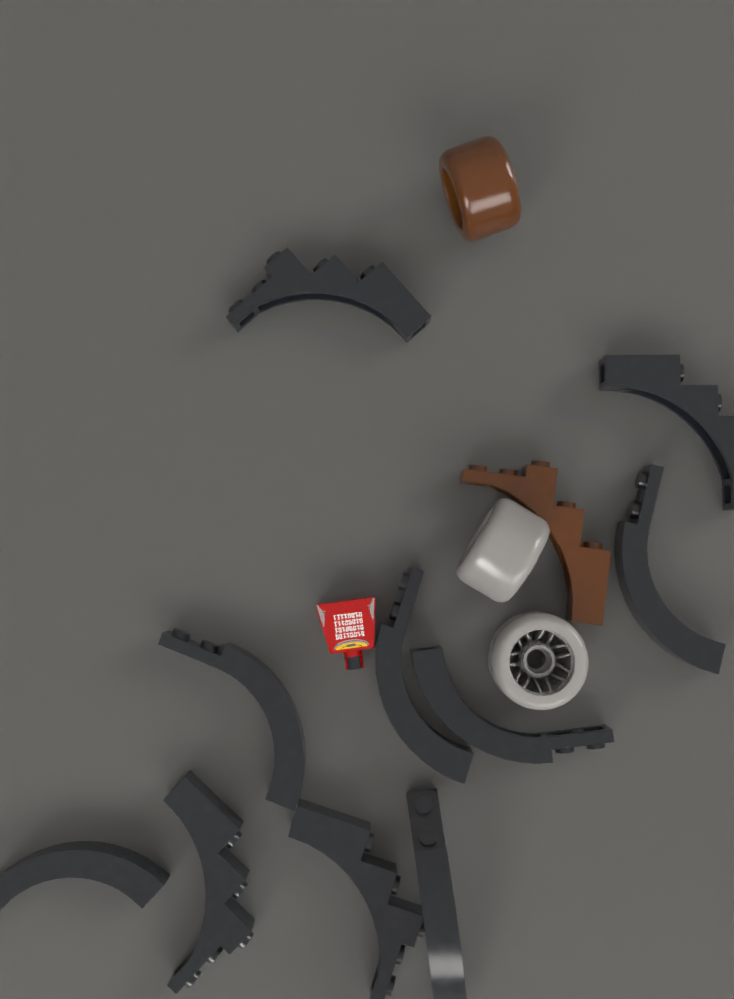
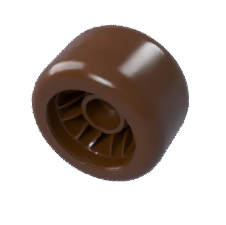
[439,136,521,241]

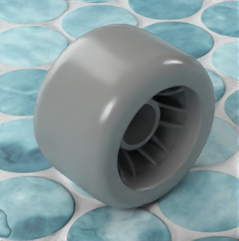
[456,498,550,603]
[488,611,589,710]

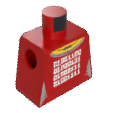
[316,596,376,670]

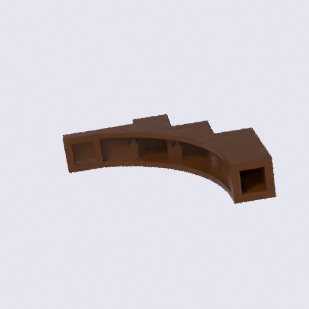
[459,460,611,626]

